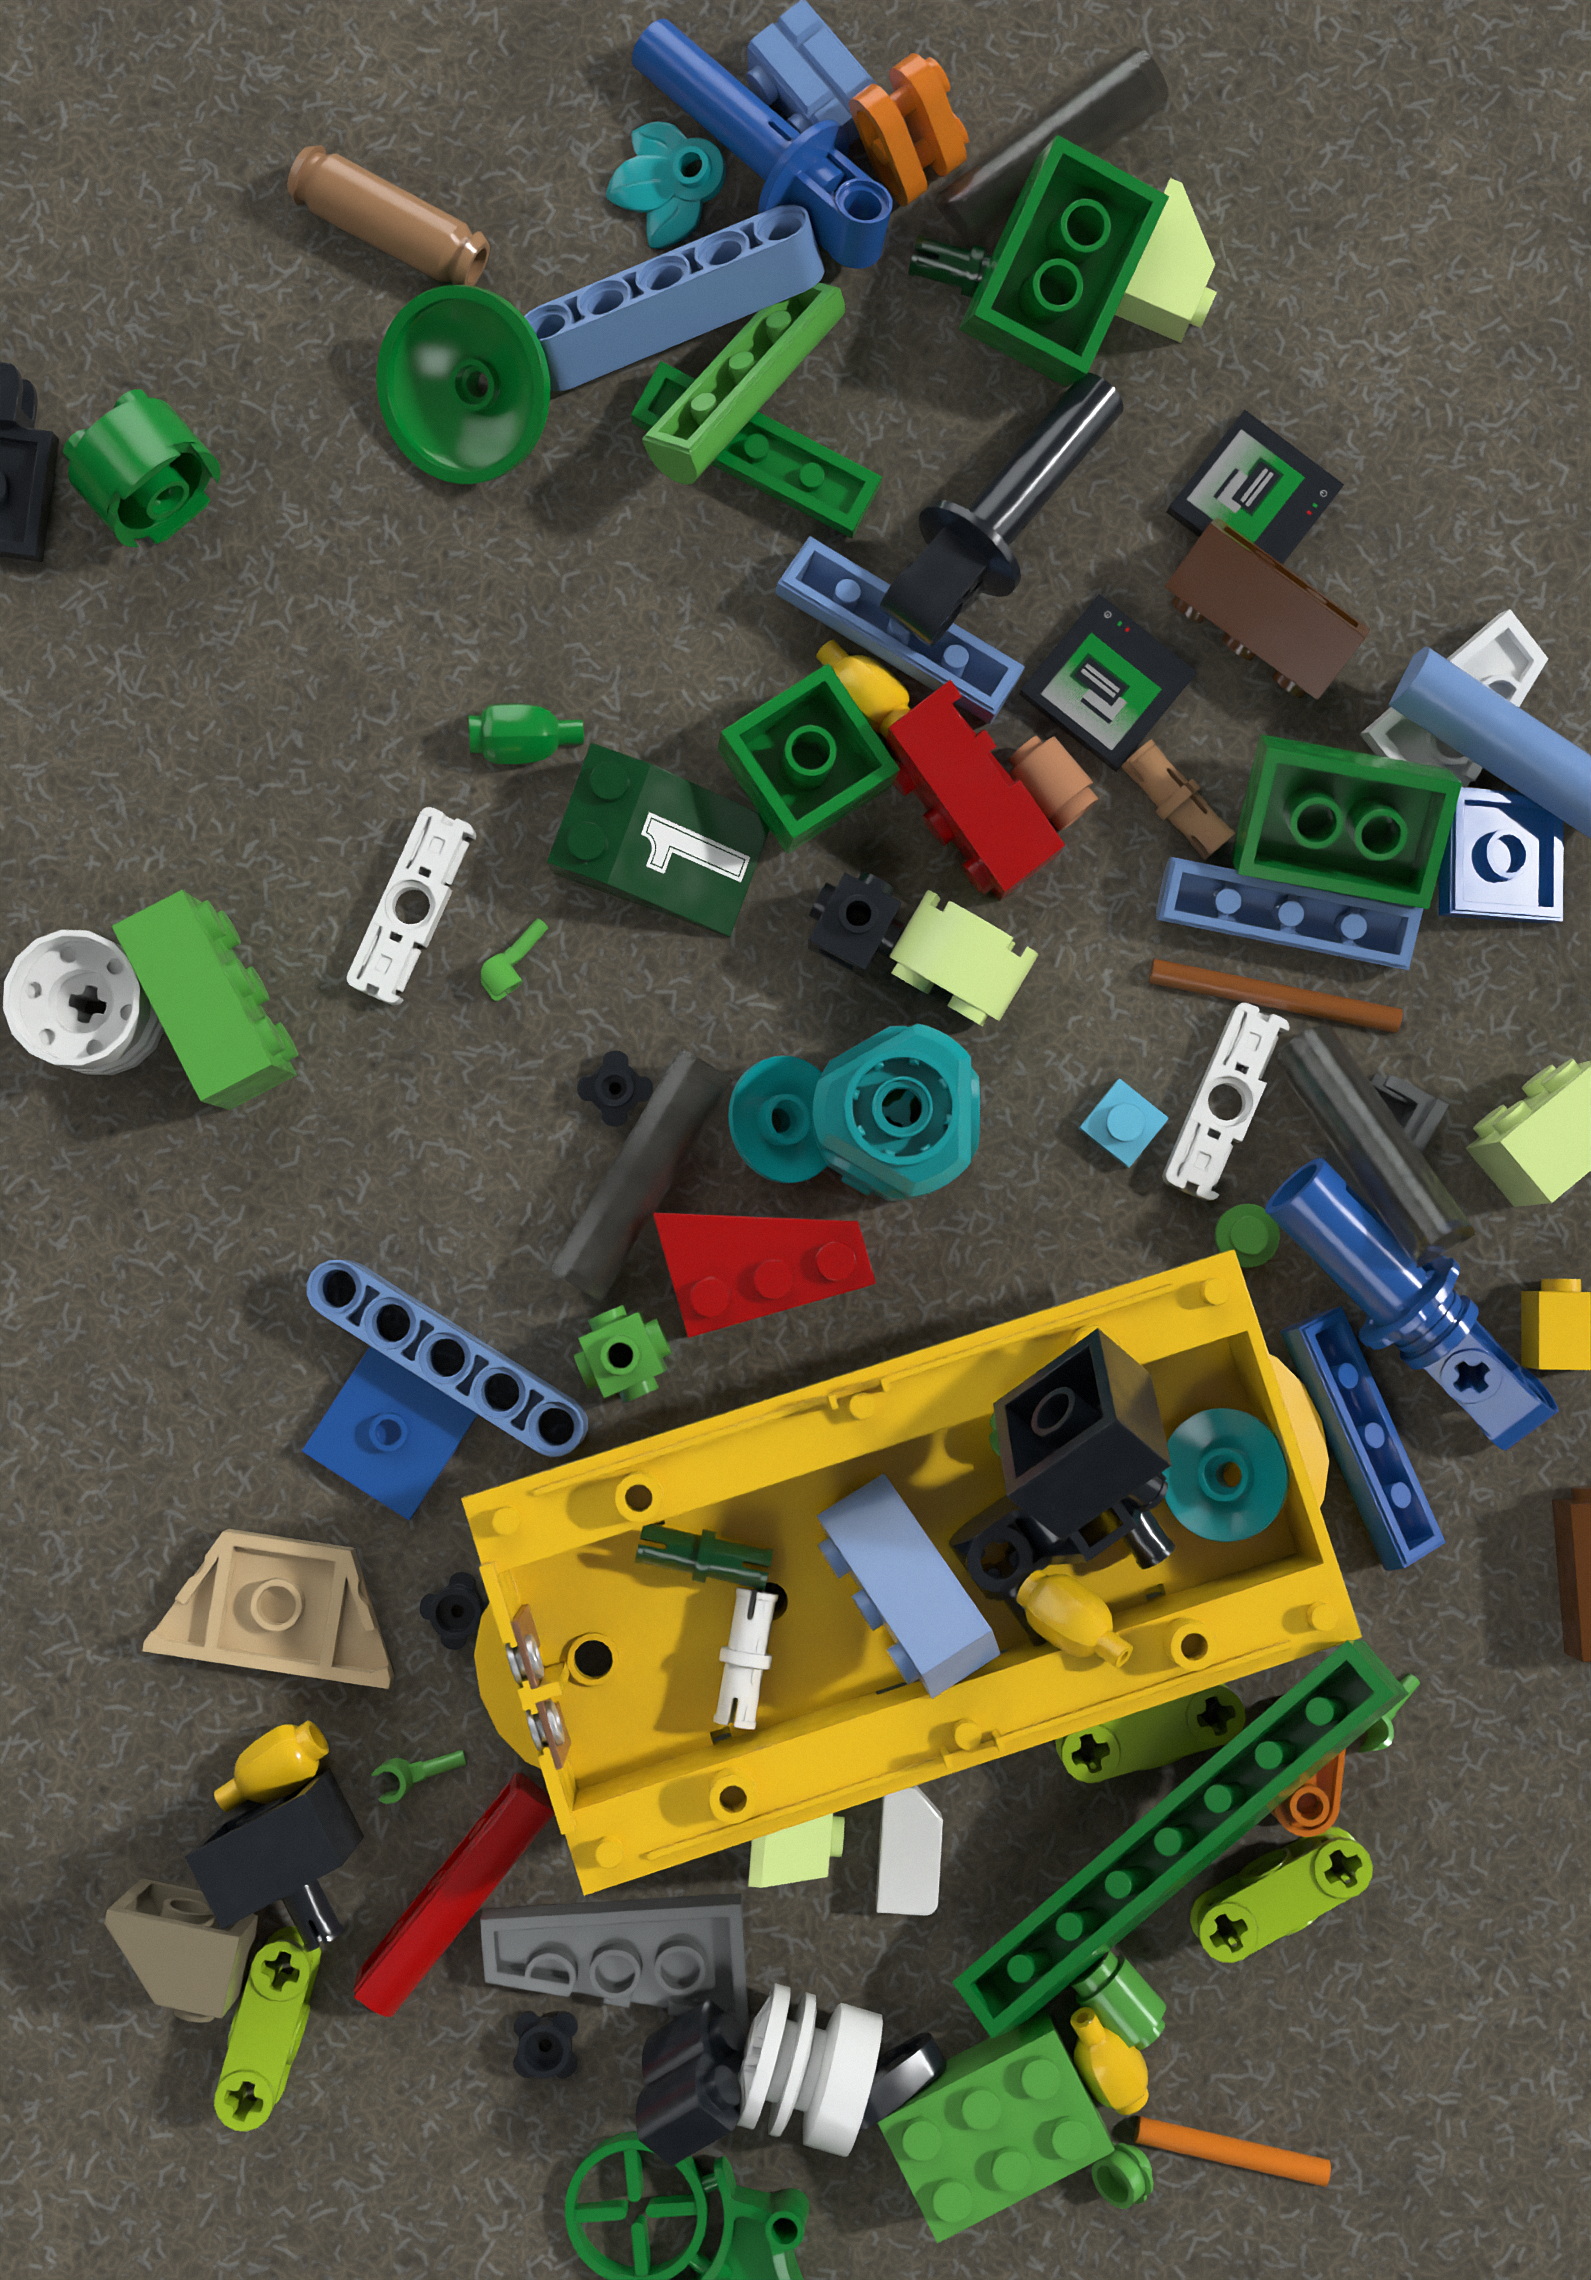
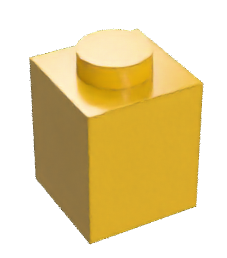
[1521,1279,1591,1370]

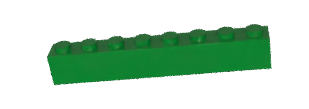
[952,1640,1409,2039]

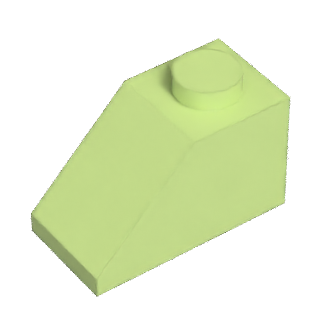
[1115,178,1217,343]
[748,1813,845,1888]

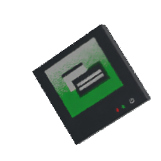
[1166,410,1344,564]
[1019,594,1197,772]

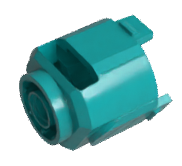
[812,1024,980,1201]

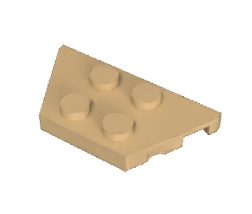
[142,1529,394,1689]

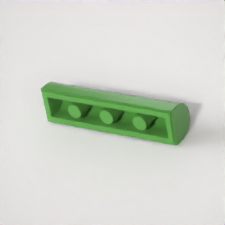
[642,282,845,485]

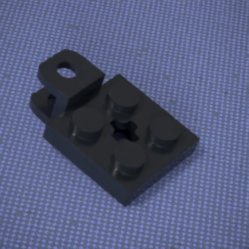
[0,362,59,562]

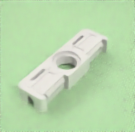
[347,807,476,1005]
[1162,1003,1289,1201]

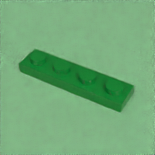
[631,361,882,539]

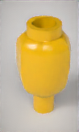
[816,640,911,738]
[1016,1570,1133,1669]
[214,1720,329,1813]
[1070,2007,1149,2115]

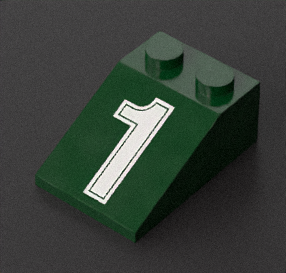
[547,742,770,937]

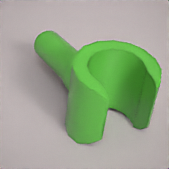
[481,918,549,1001]
[1358,1673,1420,1754]
[372,1749,467,1804]

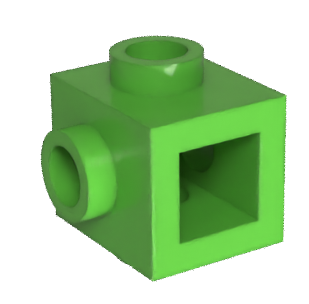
[574,1305,672,1403]

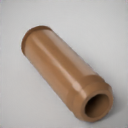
[287,145,490,286]

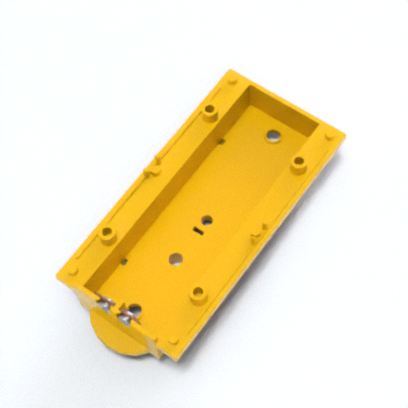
[461,1249,1362,1896]

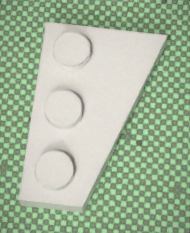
[1360,609,1548,787]

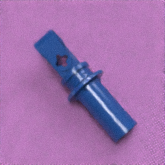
[1265,1158,1559,1451]

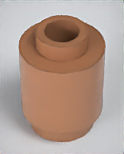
[1008,735,1099,832]

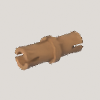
[1121,739,1235,861]

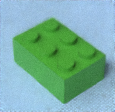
[112,890,298,1110]
[877,2008,1115,2244]

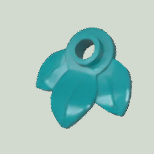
[606,121,726,249]

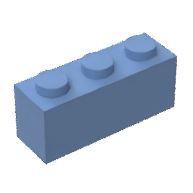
[817,1473,1000,1699]

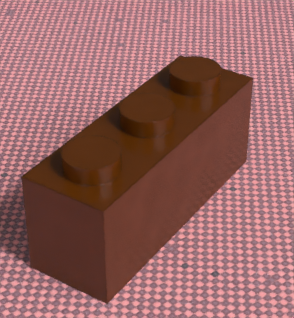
[1164,517,1370,700]

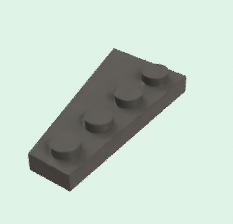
[480,1893,749,2029]

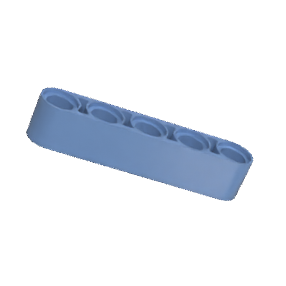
[524,205,825,391]
[307,1260,588,1457]

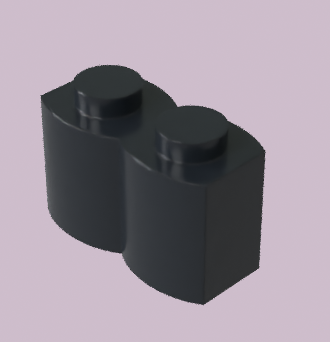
[636,1999,745,2167]

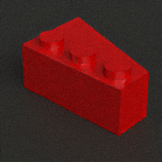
[885,679,1065,901]
[653,1213,876,1338]

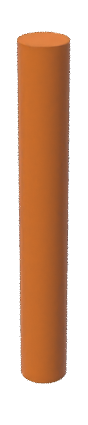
[1134,2116,1331,2187]

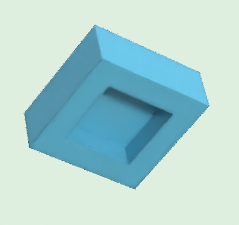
[1078,1078,1169,1168]

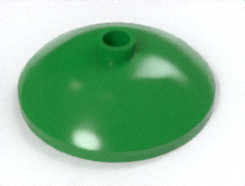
[376,285,550,484]

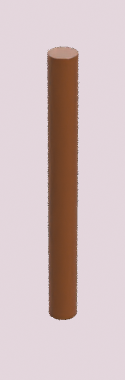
[1148,958,1403,1033]

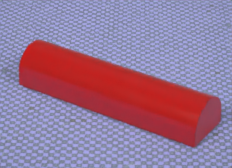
[353,1772,555,2017]

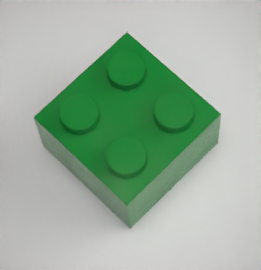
[717,663,900,854]

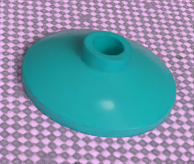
[728,1055,827,1183]
[1162,1408,1289,1542]

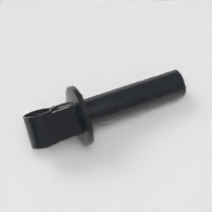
[879,373,1124,648]

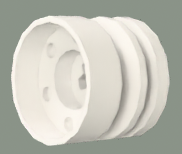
[3,930,164,1075]
[737,1983,883,2157]

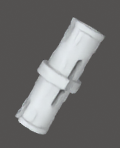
[713,1587,778,1729]

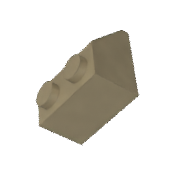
[104,1878,267,2023]

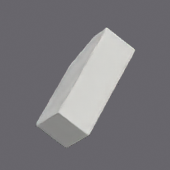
[875,1785,943,1916]

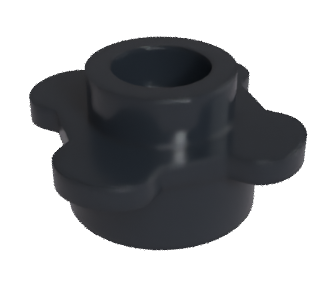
[577,1050,654,1127]
[420,1572,490,1650]
[513,2011,578,2078]

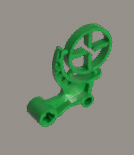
[565,2131,810,2280]

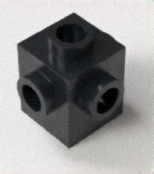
[808,872,906,978]

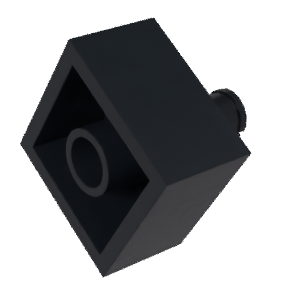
[993,1328,1172,1541]
[185,1768,364,1952]

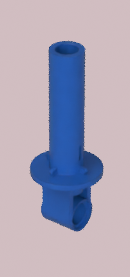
[632,19,892,269]

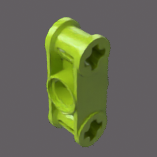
[1055,1683,1246,1783]
[1190,1826,1373,1963]
[214,1926,321,2132]

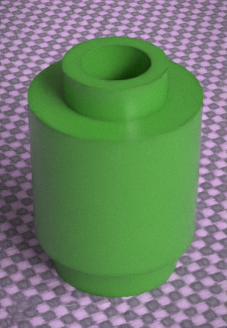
[1070,1950,1166,2050]

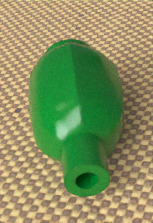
[468,703,584,764]

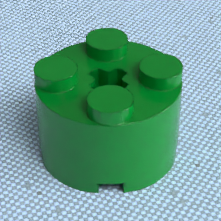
[63,389,221,547]

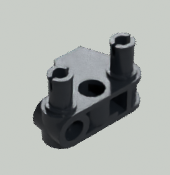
[949,1495,1176,1646]

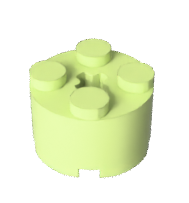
[889,890,1039,1026]

